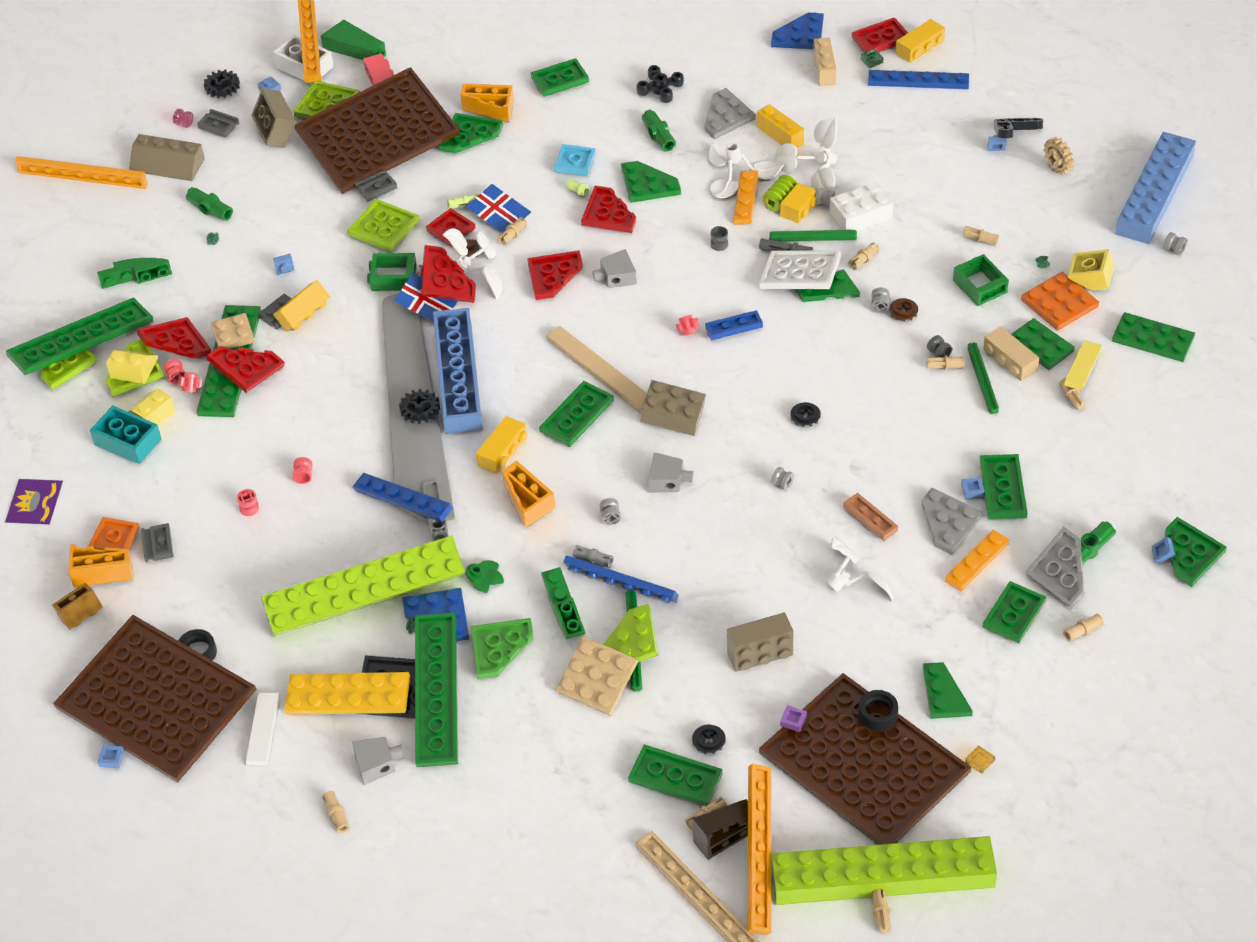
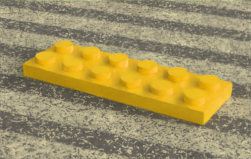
[284,672,410,714]

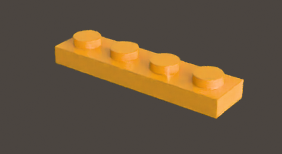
[733,170,759,225]
[945,529,1009,592]

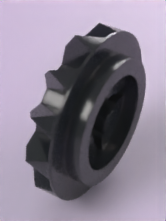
[790,402,821,427]
[692,724,726,754]

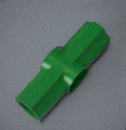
[642,109,676,152]
[186,187,233,221]
[1081,521,1116,565]

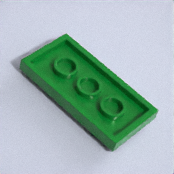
[1112,312,1195,362]
[539,381,614,447]
[979,454,1028,520]
[628,744,723,806]

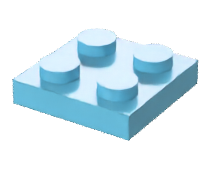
[554,144,596,176]

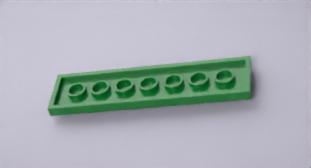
[6,297,153,375]
[197,305,261,417]
[415,613,458,767]

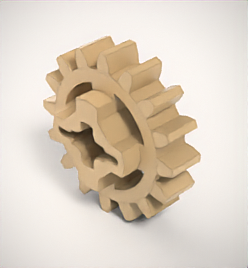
[1043,137,1075,175]

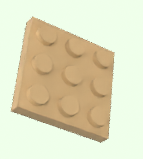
[555,636,638,716]

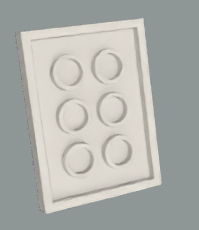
[759,250,841,289]

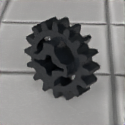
[204,69,240,99]
[399,389,440,424]

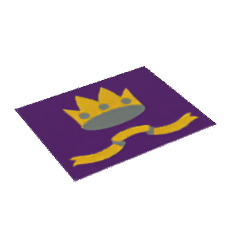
[5,479,63,525]

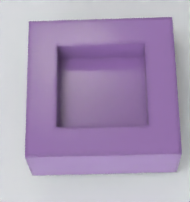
[780,705,807,732]

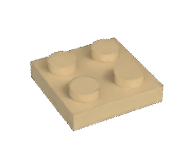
[211,313,255,349]

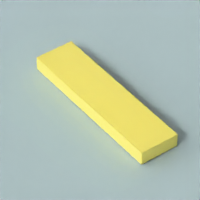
[1064,340,1102,390]

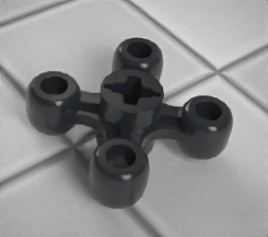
[636,65,684,103]

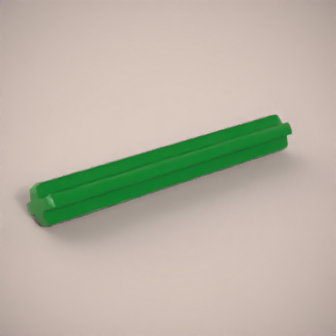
[769,230,857,242]
[967,342,999,414]

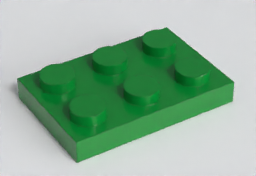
[531,58,589,97]
[1011,318,1075,370]
[982,581,1046,643]

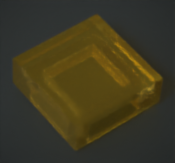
[965,745,995,774]

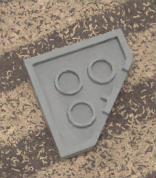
[705,88,756,139]
[921,488,983,555]
[1025,527,1085,609]

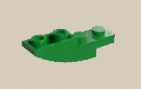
[97,258,172,289]
[541,567,586,640]

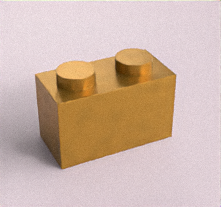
[52,583,103,630]

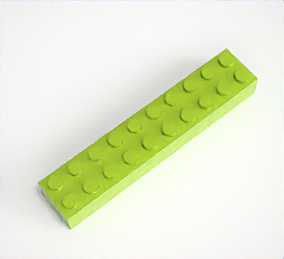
[261,535,465,637]
[771,836,997,905]

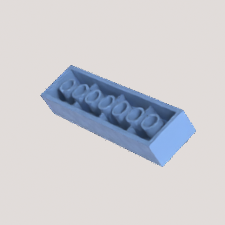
[1116,132,1196,244]
[433,308,483,434]

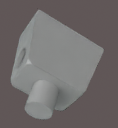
[592,249,637,288]
[648,452,694,493]
[352,737,404,785]

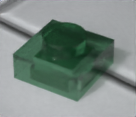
[860,49,884,69]

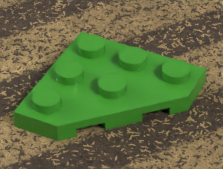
[471,618,534,679]

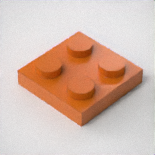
[88,517,140,550]

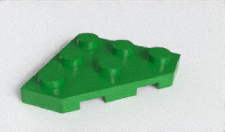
[439,113,503,153]
[621,161,681,203]
[1165,517,1227,587]

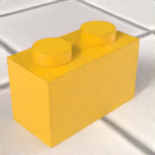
[780,183,817,224]

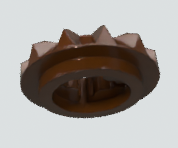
[889,298,918,322]

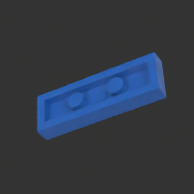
[705,310,763,341]

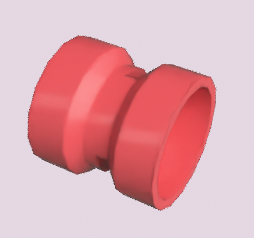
[164,359,185,385]
[292,457,313,484]
[237,489,259,516]

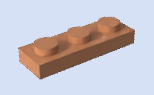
[843,492,898,541]

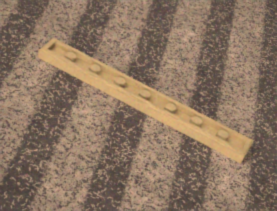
[546,326,647,412]
[635,831,760,942]

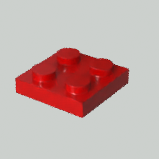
[426,208,476,247]

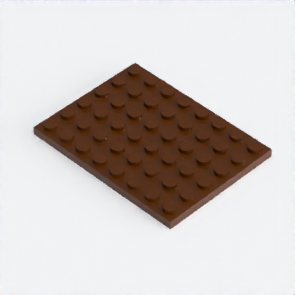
[294,67,460,194]
[53,615,257,783]
[759,673,971,845]

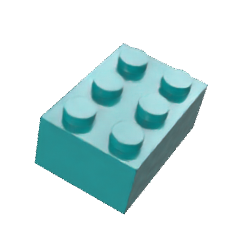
[90,405,162,464]

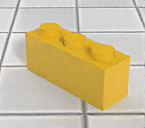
[896,19,945,63]
[757,104,804,148]
[273,280,330,331]
[476,416,527,474]

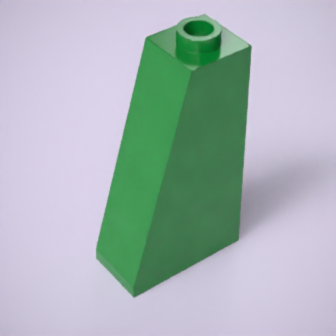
[321,19,386,60]

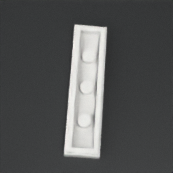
[246,693,280,766]

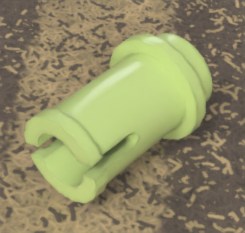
[567,179,589,197]

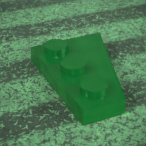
[795,269,860,302]

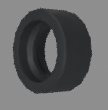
[178,629,217,661]
[858,690,898,731]

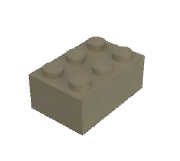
[251,88,295,148]
[640,380,706,436]
[727,612,794,672]

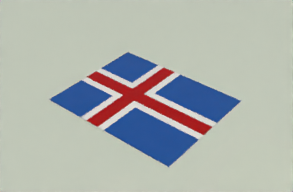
[466,184,531,233]
[394,273,458,323]

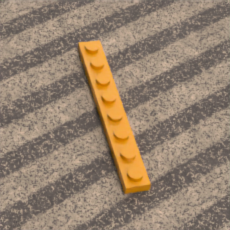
[298,0,322,83]
[15,156,148,189]
[747,764,771,935]

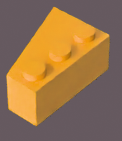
[461,83,514,123]
[502,461,555,528]
[68,544,133,587]

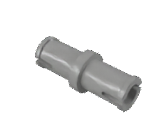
[573,545,614,568]

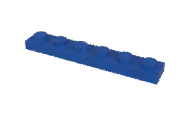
[868,70,969,89]
[352,473,453,522]
[563,555,679,603]

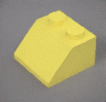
[1068,249,1114,291]
[106,349,158,384]
[127,388,175,425]

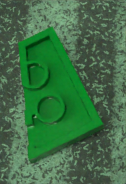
[923,662,973,719]

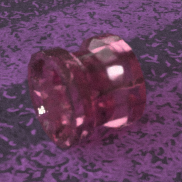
[173,108,193,128]

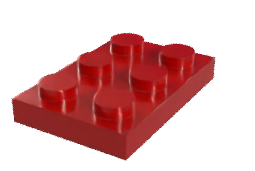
[852,17,908,56]

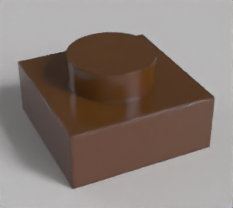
[463,239,480,257]

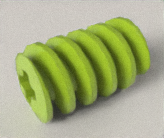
[763,175,797,212]

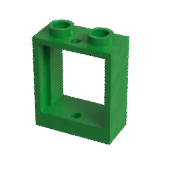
[367,253,417,291]
[953,254,1009,306]

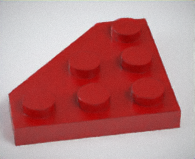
[581,186,636,233]
[421,245,476,303]
[527,250,583,300]
[137,317,211,359]
[206,346,285,393]

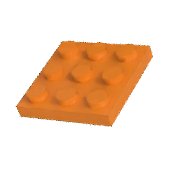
[1021,271,1099,331]

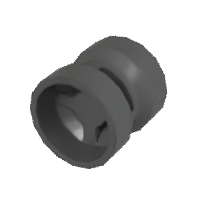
[710,226,728,251]
[927,335,953,357]

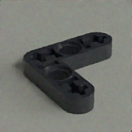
[994,118,1043,138]

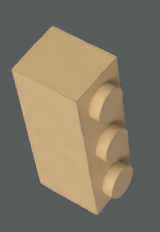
[813,37,836,86]
[983,327,1039,380]

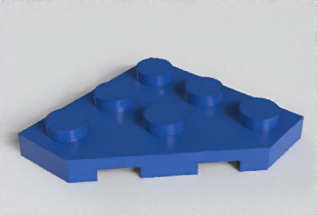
[771,12,824,49]
[402,588,469,641]

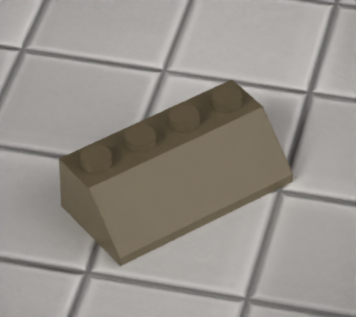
[129,134,205,181]

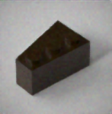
[692,799,748,860]

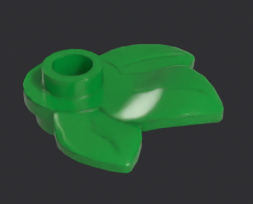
[465,560,504,593]

